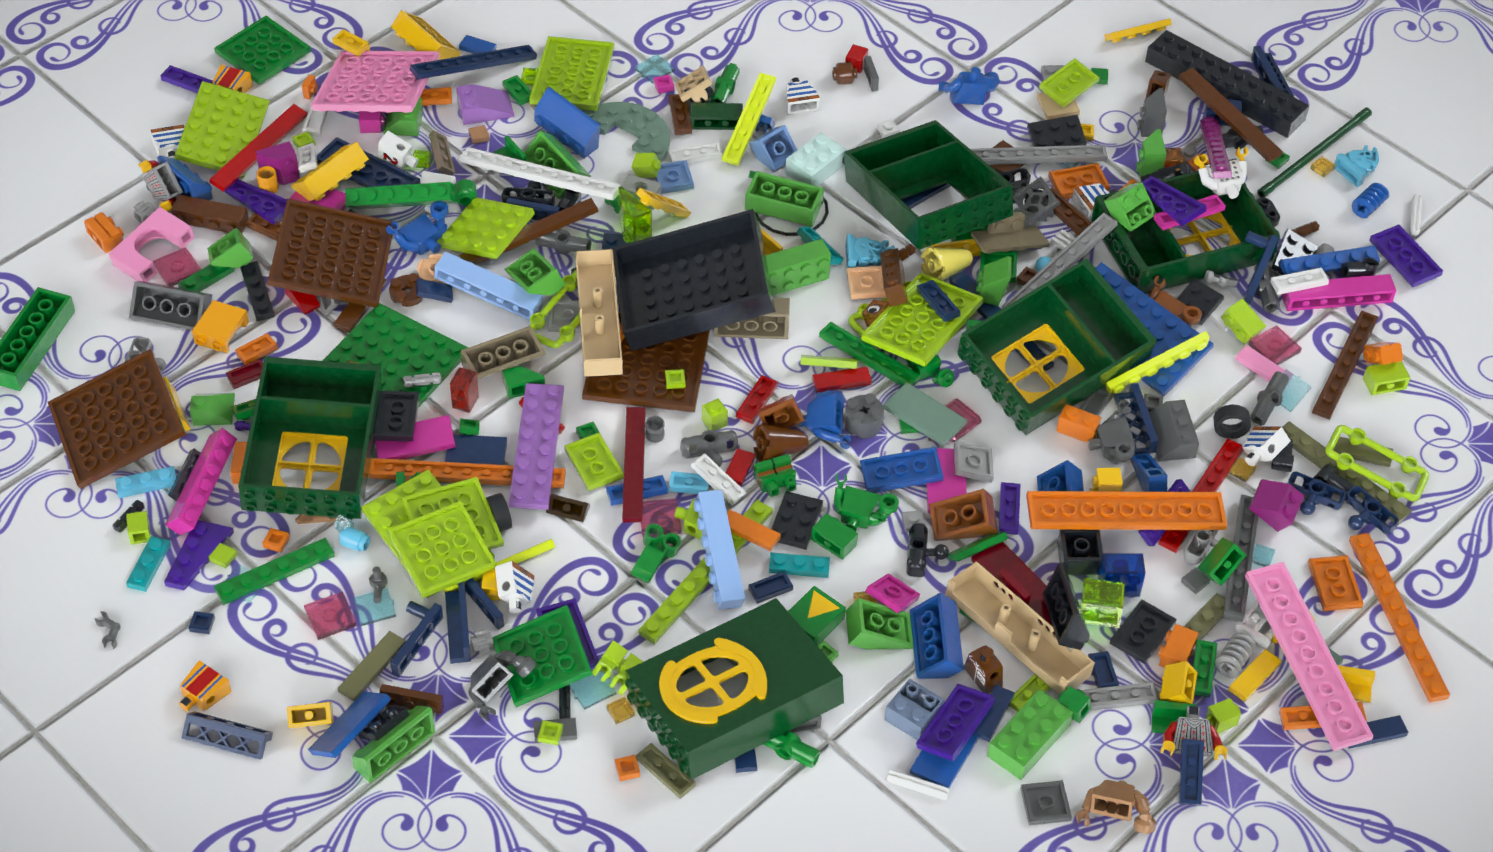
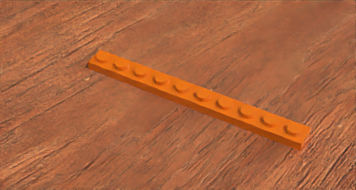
[368,458,566,489]
[1349,533,1450,703]

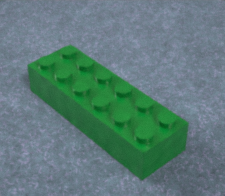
[0,287,75,391]

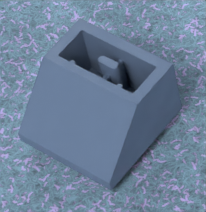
[884,678,944,740]

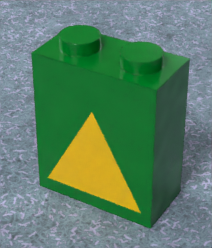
[788,586,846,646]

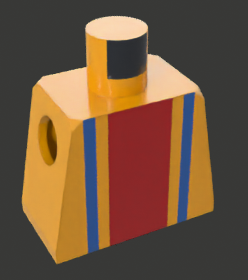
[212,65,253,93]
[179,660,232,712]

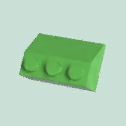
[504,248,566,296]

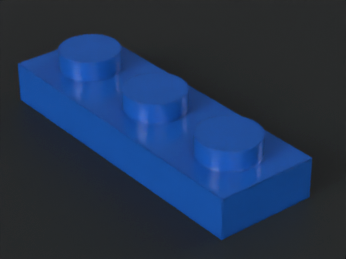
[606,475,668,506]

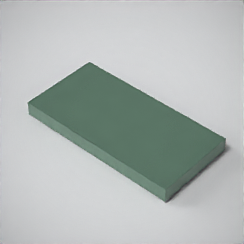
[883,382,967,447]

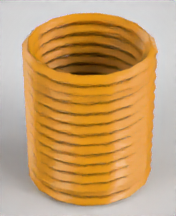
[256,166,279,193]

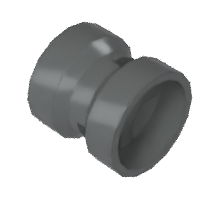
[645,416,665,443]

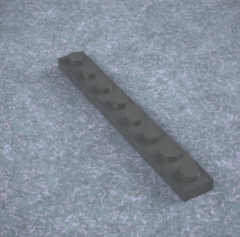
[1223,494,1258,622]

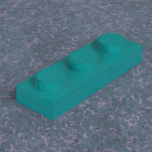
[796,227,844,265]
[126,536,171,592]
[769,552,830,578]

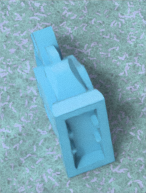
[1333,145,1379,188]
[845,234,895,268]

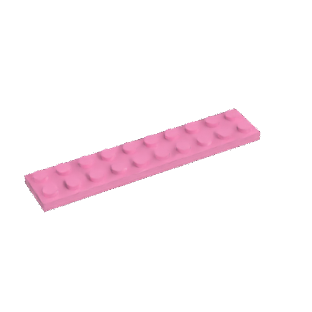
[1245,562,1373,751]

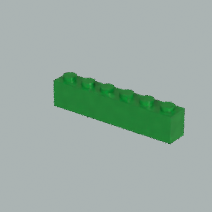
[345,182,456,210]

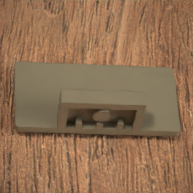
[971,212,1050,254]

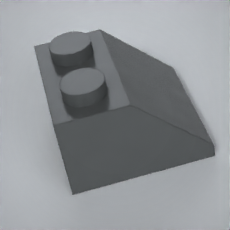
[1137,88,1167,137]

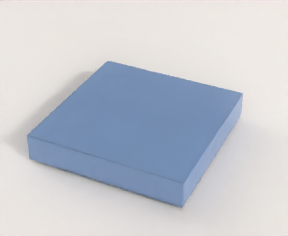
[655,160,694,194]

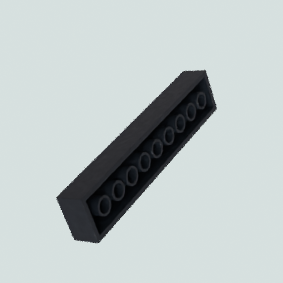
[1145,30,1310,138]

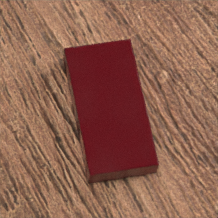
[226,359,263,389]

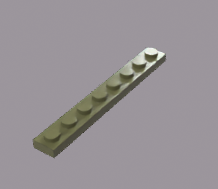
[1282,421,1412,525]

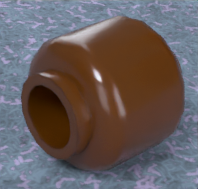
[832,62,857,85]

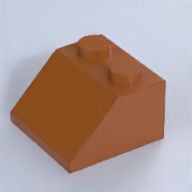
[758,394,805,428]

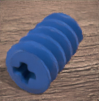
[1352,183,1389,218]

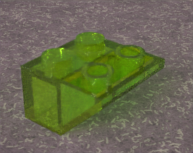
[1080,578,1125,628]

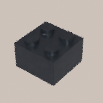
[1057,529,1104,575]

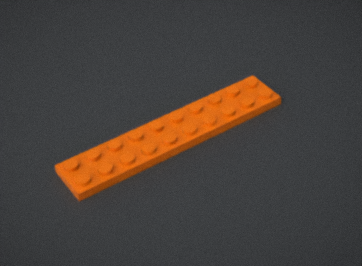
[1026,491,1227,530]

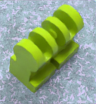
[592,640,643,695]

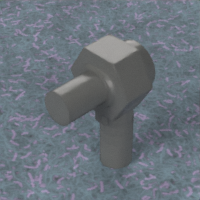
[369,567,388,603]

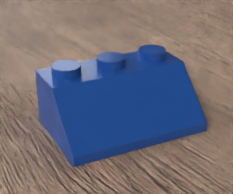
[157,156,213,200]
[1037,460,1084,491]

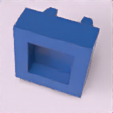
[755,114,776,134]

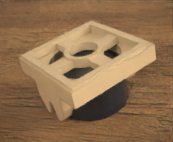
[675,65,713,103]

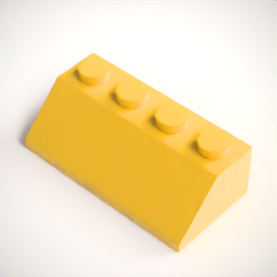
[391,10,462,60]
[291,142,368,201]

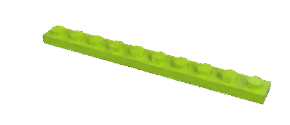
[639,500,773,644]

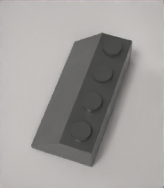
[129,281,213,330]

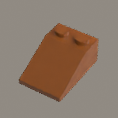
[929,489,998,541]

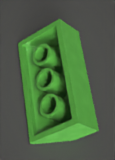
[524,130,591,200]
[352,706,435,784]

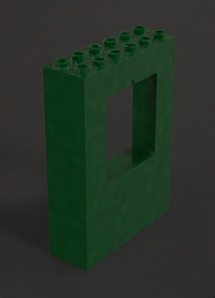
[844,120,1013,250]

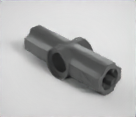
[535,230,592,254]
[1254,264,1280,313]
[1250,371,1290,426]

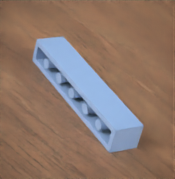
[434,252,543,320]
[693,490,745,610]

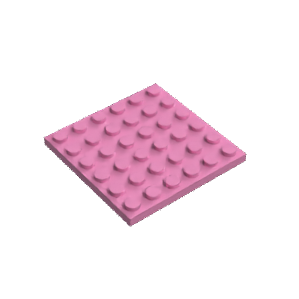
[311,50,440,113]

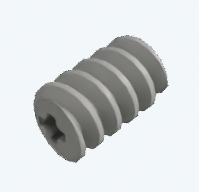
[1215,633,1256,678]

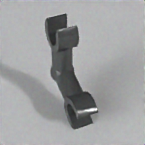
[94,611,121,649]

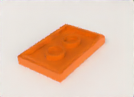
[1048,163,1110,199]
[1307,555,1364,611]

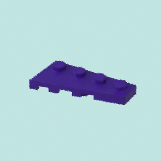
[1142,176,1207,226]
[225,179,287,225]

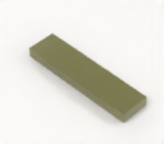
[338,631,406,701]

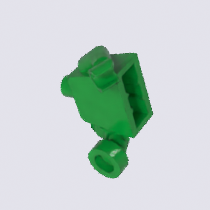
[834,473,899,531]

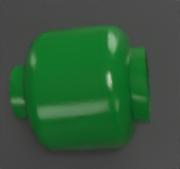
[455,179,477,206]

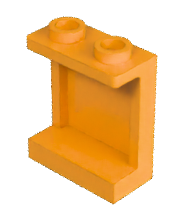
[192,300,249,353]

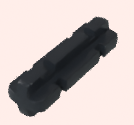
[112,500,145,533]
[559,685,571,719]

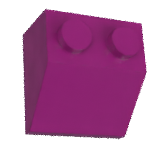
[255,141,300,185]
[1249,479,1304,532]

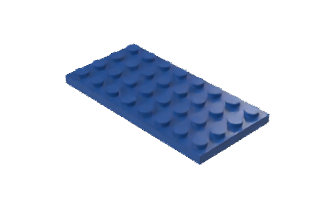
[1096,262,1214,397]

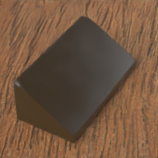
[546,494,590,522]

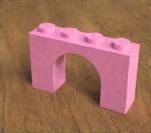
[108,207,195,282]

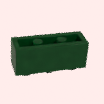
[691,103,743,130]

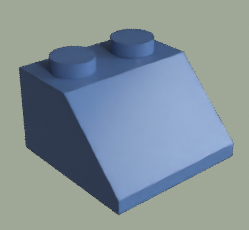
[749,125,797,172]

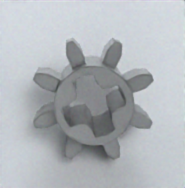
[133,201,156,223]
[470,629,494,655]

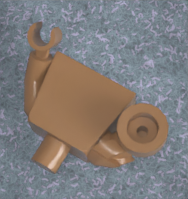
[1076,780,1156,834]

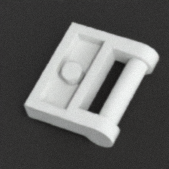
[1236,600,1274,649]

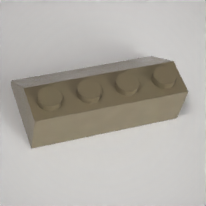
[461,326,546,380]

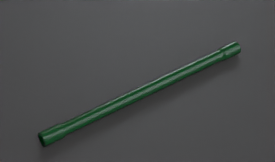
[1257,107,1372,198]

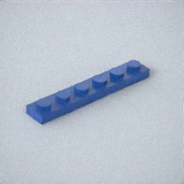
[1279,245,1380,275]

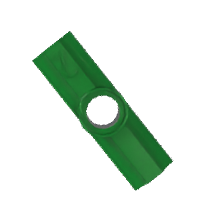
[710,63,740,103]
[763,732,820,768]

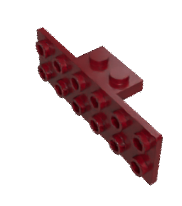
[971,541,1056,636]

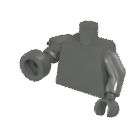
[1088,400,1135,464]
[468,650,536,721]

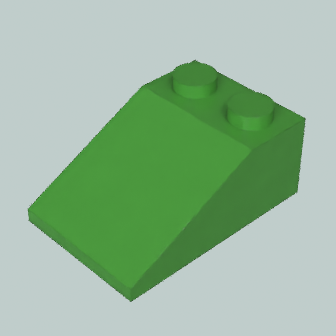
[845,598,914,649]

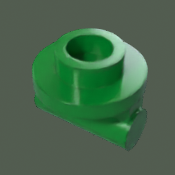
[932,368,954,387]

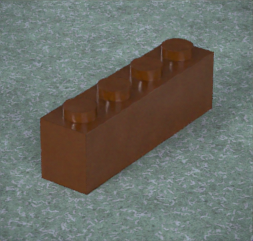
[171,195,249,233]
[880,248,908,307]

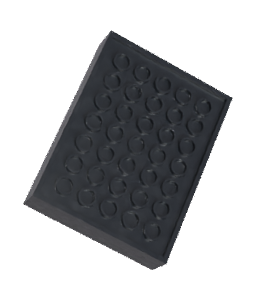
[612,209,776,351]

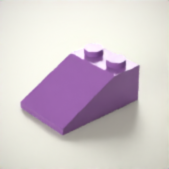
[456,84,514,125]

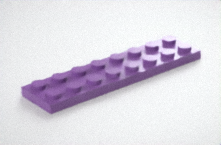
[509,383,564,510]

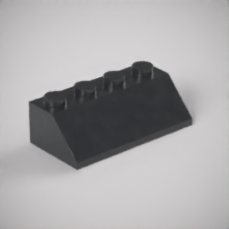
[1043,563,1090,650]

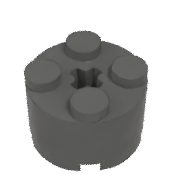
[844,393,884,439]

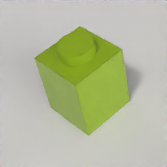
[631,153,661,178]
[702,398,728,431]
[126,511,151,545]
[1205,698,1241,733]

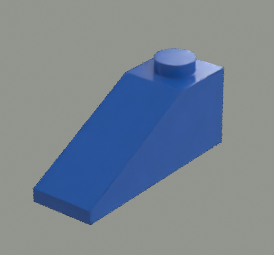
[1130,453,1168,492]

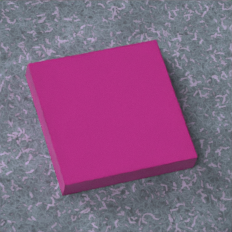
[865,574,920,613]

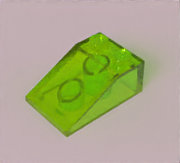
[618,186,652,243]

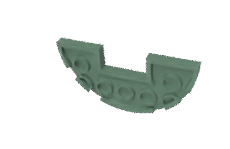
[583,102,670,163]

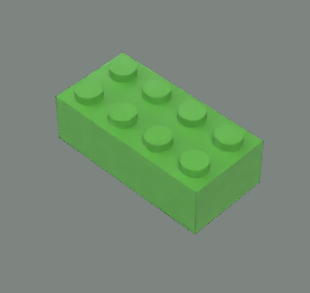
[745,171,824,227]
[766,239,831,296]
[987,689,1073,780]

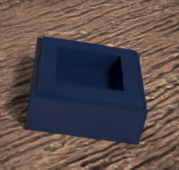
[189,611,215,634]

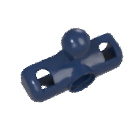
[1287,471,1346,515]
[1345,486,1399,535]

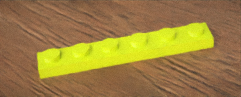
[722,73,776,166]
[1106,331,1210,394]

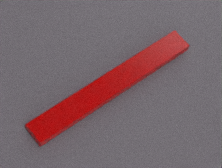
[209,104,308,192]
[1158,438,1244,553]

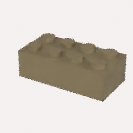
[714,297,790,339]

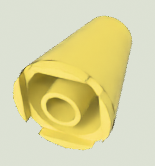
[921,247,973,281]

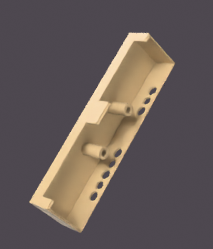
[576,249,623,377]
[945,561,1095,695]

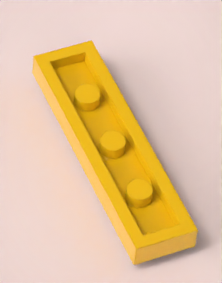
[1104,18,1172,43]
[636,188,691,218]

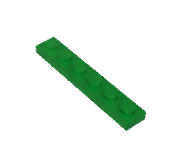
[819,321,921,386]
[214,538,335,605]

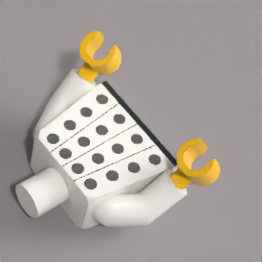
[1194,147,1248,199]

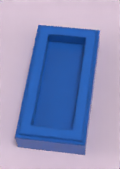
[459,35,497,54]

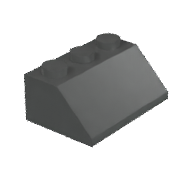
[1149,400,1199,462]

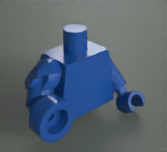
[938,67,1000,105]
[386,201,449,255]
[799,390,851,449]

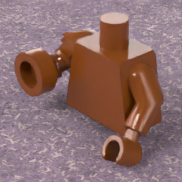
[1148,276,1202,327]

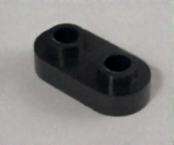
[1256,198,1280,227]

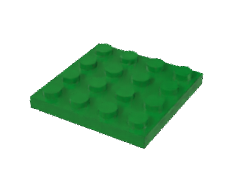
[214,16,311,85]
[492,605,593,708]

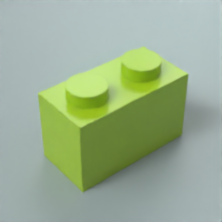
[1221,298,1266,345]
[1363,361,1410,395]

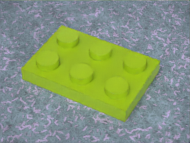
[1039,58,1100,108]
[564,432,624,491]

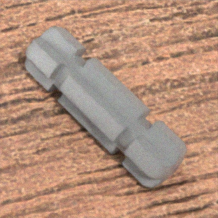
[403,372,441,387]

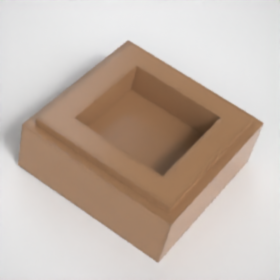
[468,125,490,144]

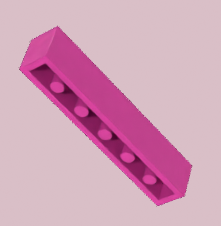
[1281,274,1396,311]
[165,428,237,536]

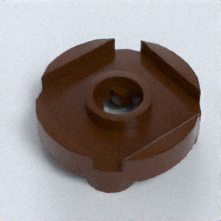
[389,273,423,307]

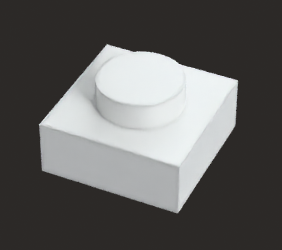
[877,119,900,138]

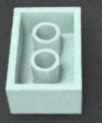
[785,132,847,186]

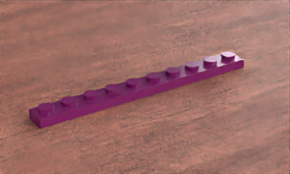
[1200,117,1232,179]

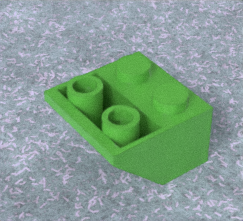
[1104,182,1156,231]

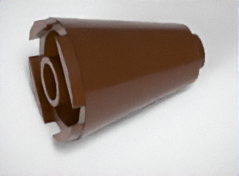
[753,424,809,462]

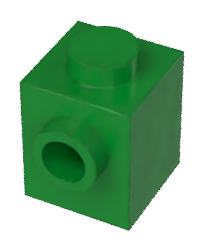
[1057,686,1092,724]

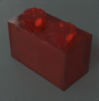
[450,367,479,413]

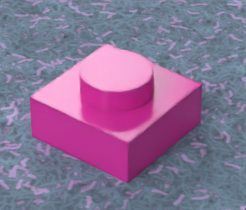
[653,74,674,94]

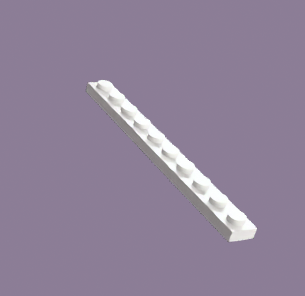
[459,147,622,200]

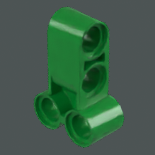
[631,524,681,584]

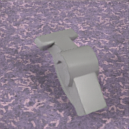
[1204,270,1238,288]

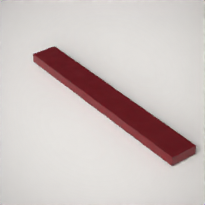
[622,407,646,523]

